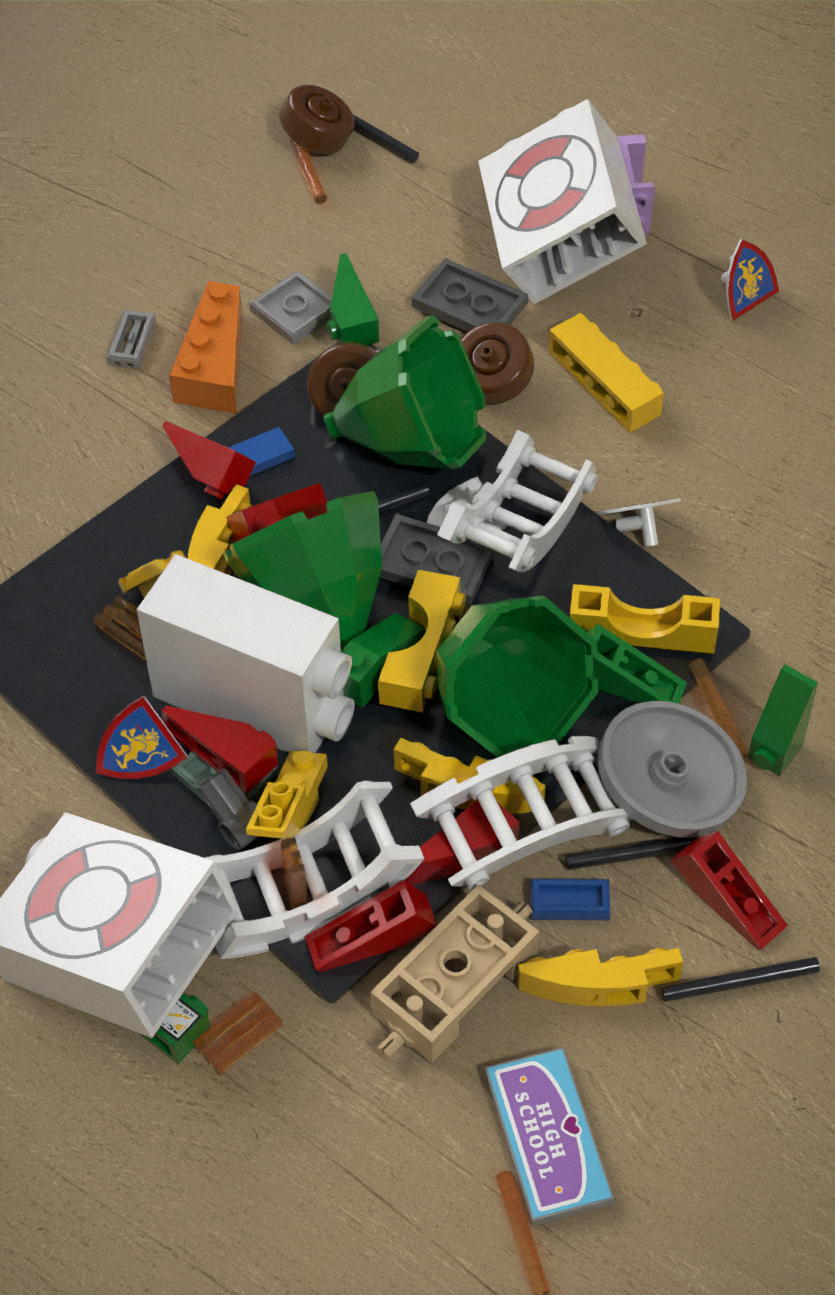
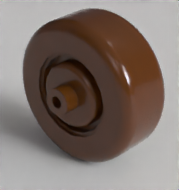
[279,85,355,154]
[461,322,535,405]
[307,342,377,417]

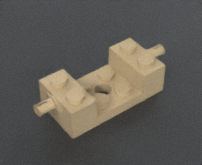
[370,884,539,1063]

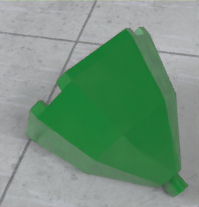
[324,315,486,469]
[223,491,382,651]
[437,596,598,758]

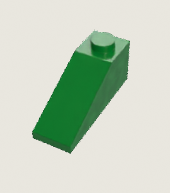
[327,253,379,346]
[341,613,426,708]
[587,624,687,704]
[748,664,818,776]

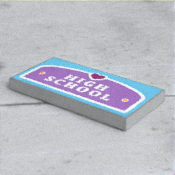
[484,1047,614,1226]

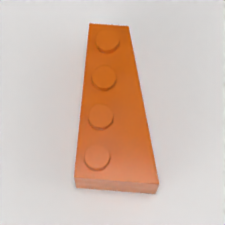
[169,281,243,414]

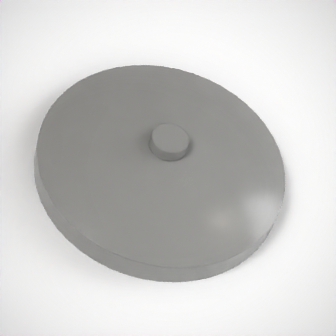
[598,701,747,838]

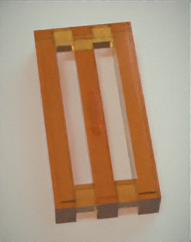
[93,595,146,660]
[280,837,308,910]
[193,992,283,1076]

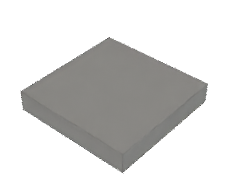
[249,271,332,345]

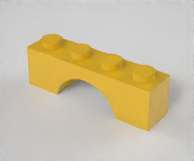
[378,570,466,713]
[570,584,720,654]

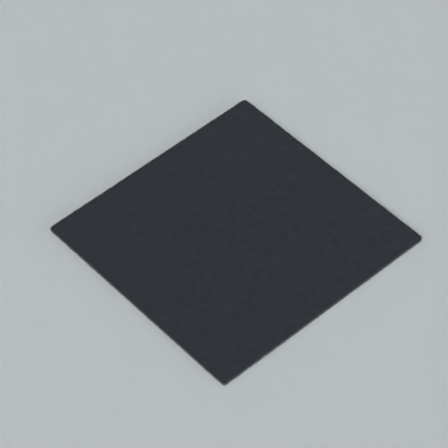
[0,343,751,1003]

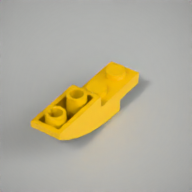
[188,484,253,575]
[394,738,545,814]
[246,750,328,839]
[517,948,683,1007]

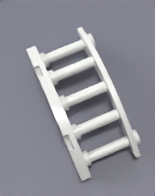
[437,430,598,572]
[410,736,633,890]
[206,781,424,959]

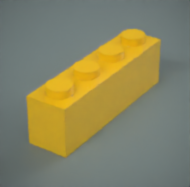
[548,313,664,433]

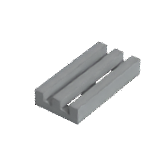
[107,310,157,369]

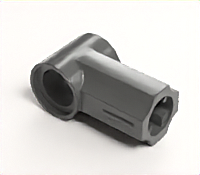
[196,768,258,851]

